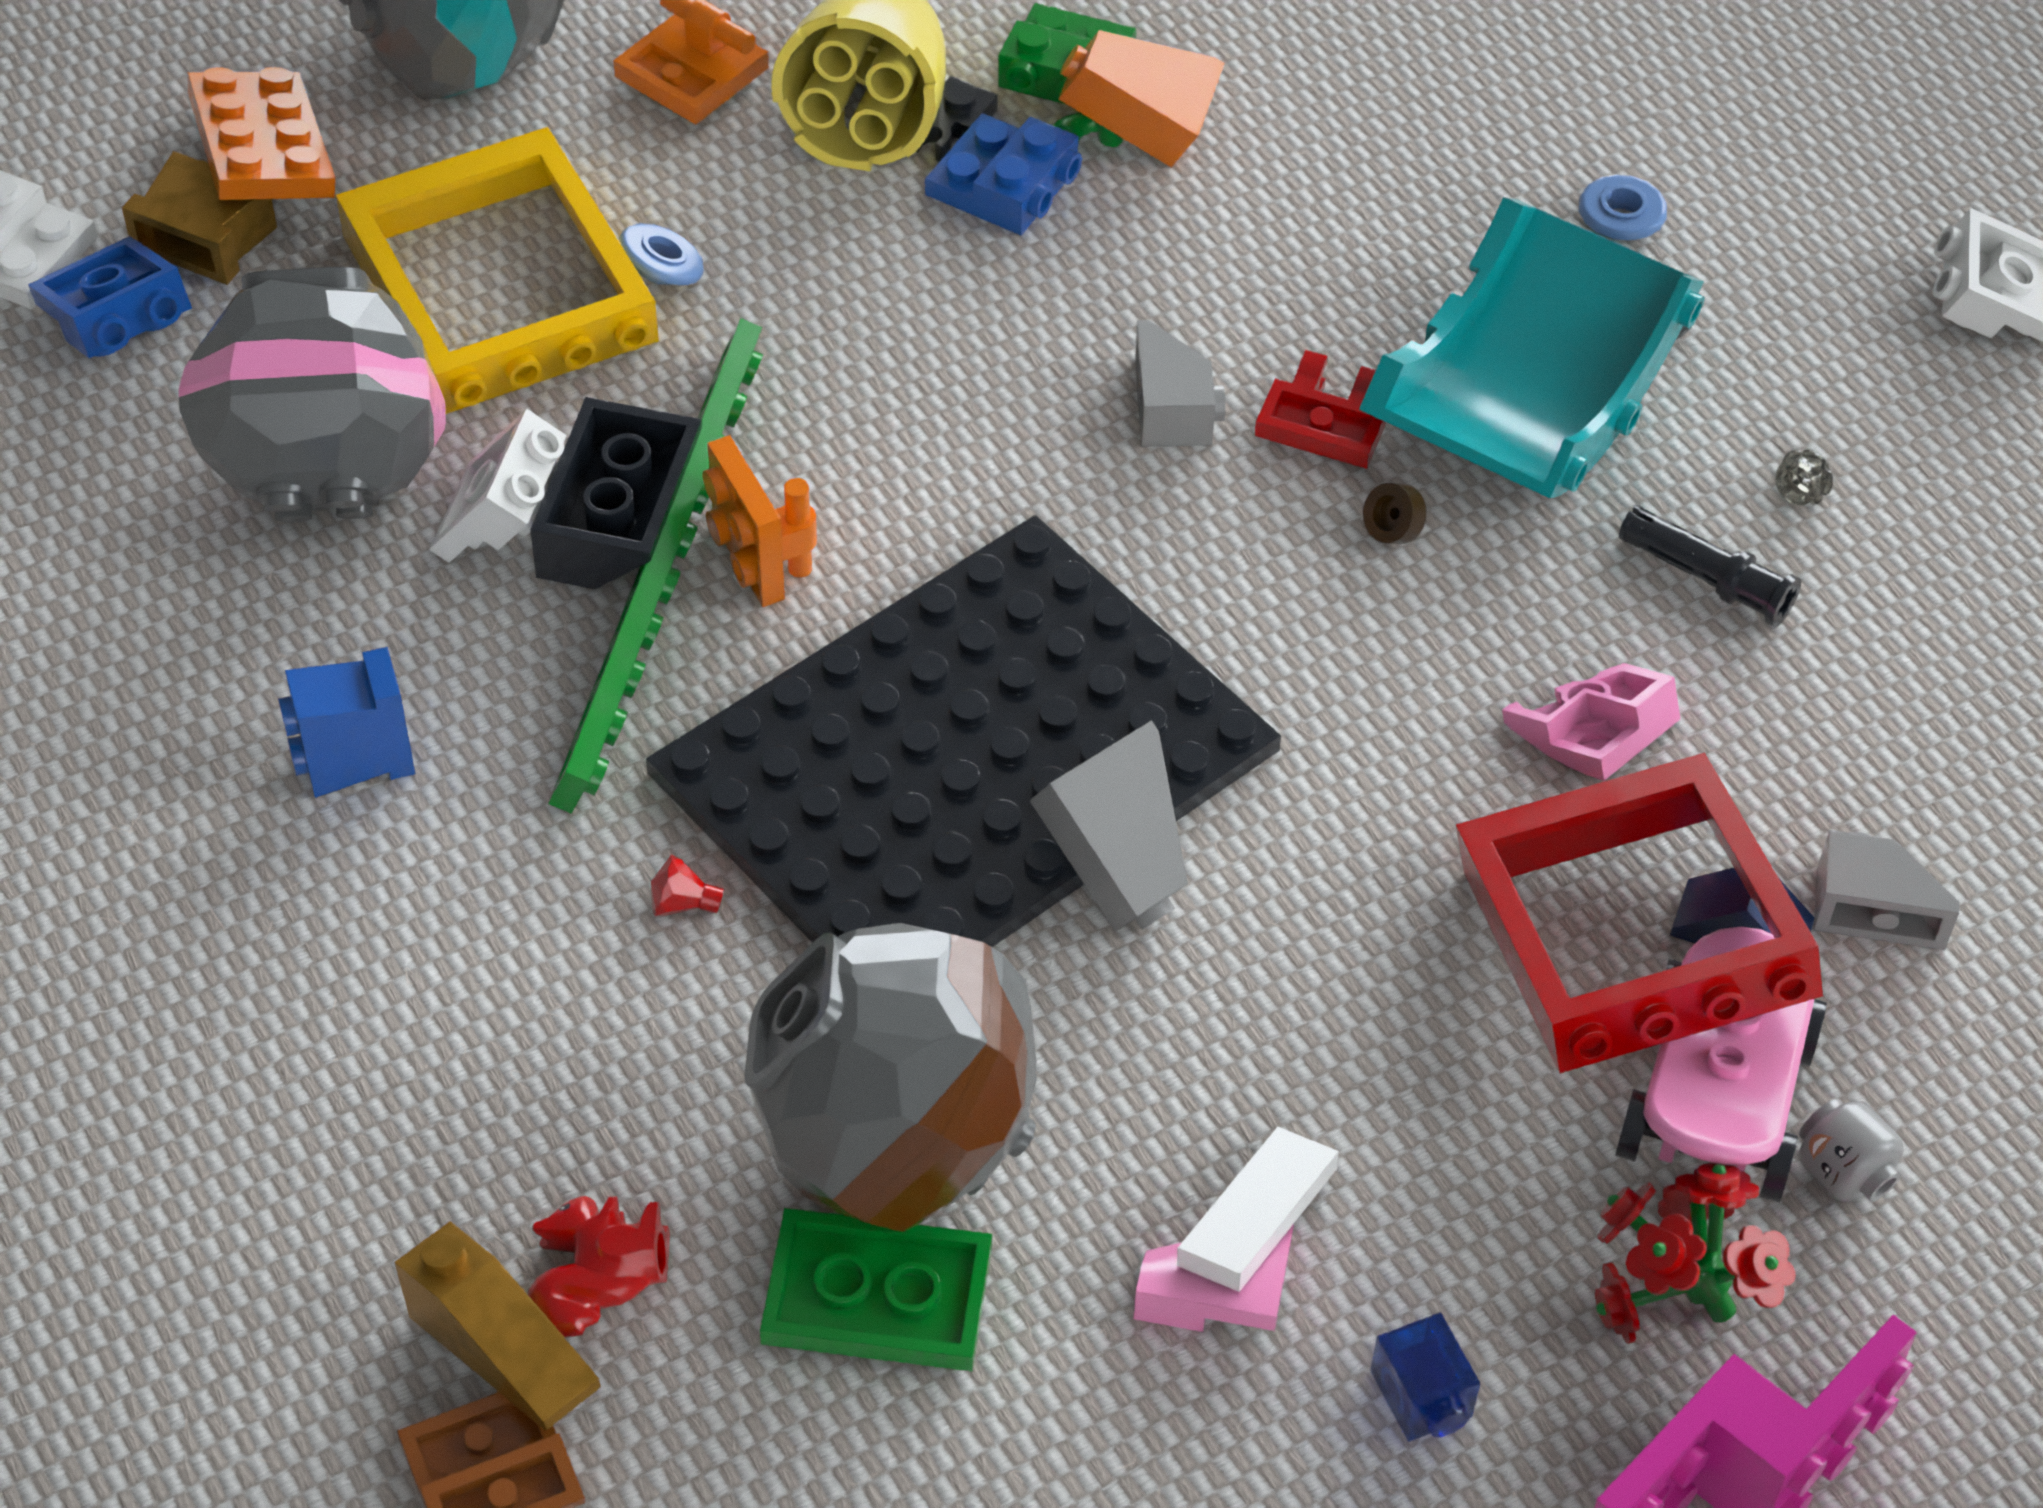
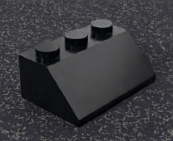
[530,397,702,589]

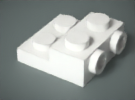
[0,170,98,310]
[1933,208,2043,342]
[429,409,567,563]

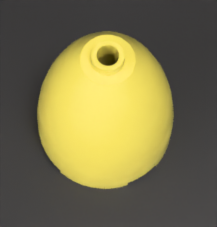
[771,0,946,171]

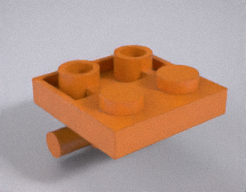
[613,0,769,125]
[702,435,817,607]

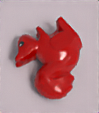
[527,1196,670,1338]

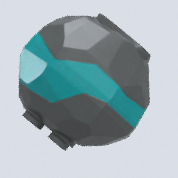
[338,0,564,100]

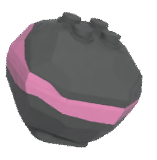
[179,267,446,522]

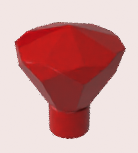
[651,854,724,916]

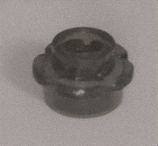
[1775,449,1833,505]

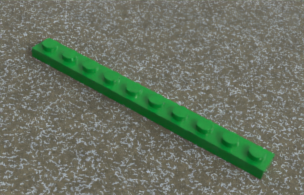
[548,318,763,814]

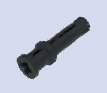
[1619,505,1802,627]

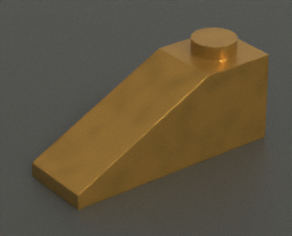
[394,1221,601,1431]

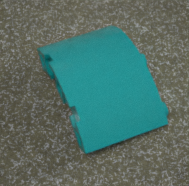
[1359,197,1705,499]

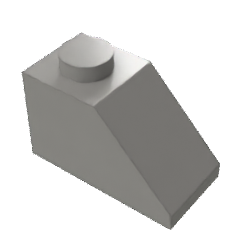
[1135,320,1225,447]
[1814,830,1960,950]

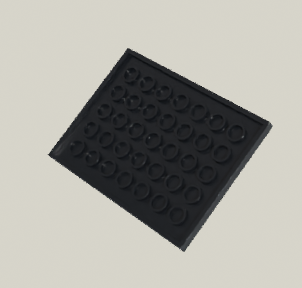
[646,515,1281,947]

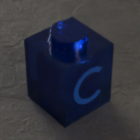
[1370,1312,1481,1442]

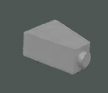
[1030,720,1188,932]

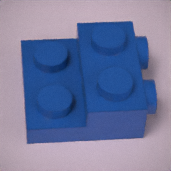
[925,113,1082,236]
[28,236,192,359]

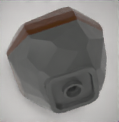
[744,923,1037,1232]

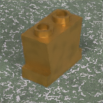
[121,151,278,285]

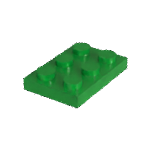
[760,1208,993,1372]

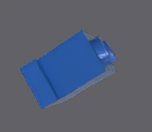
[278,647,416,798]

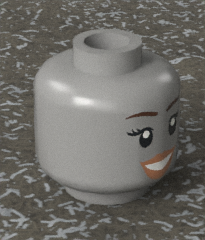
[1799,1099,1904,1202]

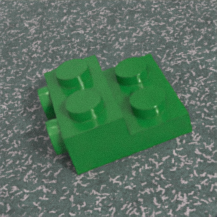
[998,3,1136,105]

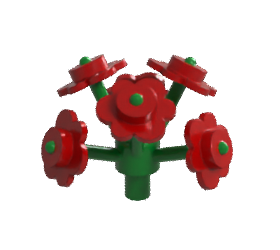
[1595,1162,1796,1344]

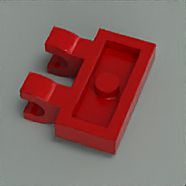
[1255,349,1386,469]

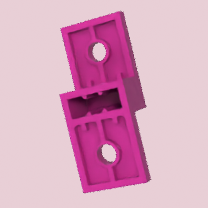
[1594,1314,1917,1508]

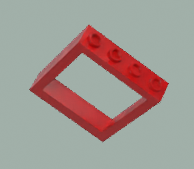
[1456,752,1823,1074]

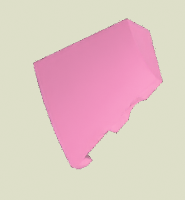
[1502,663,1680,781]
[1133,1224,1294,1332]

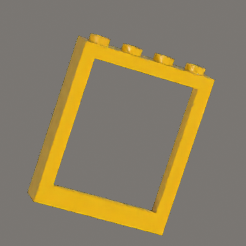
[336,127,659,414]

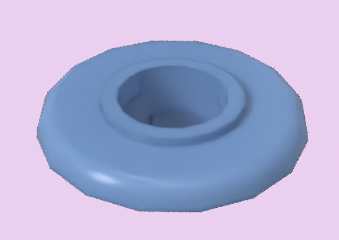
[1578,175,1667,241]
[619,223,704,285]

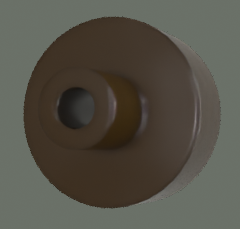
[1363,483,1427,544]

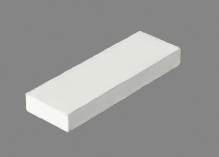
[1177,1127,1339,1292]

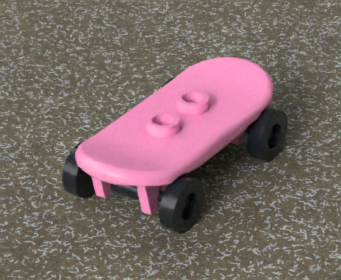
[1615,927,1827,1203]

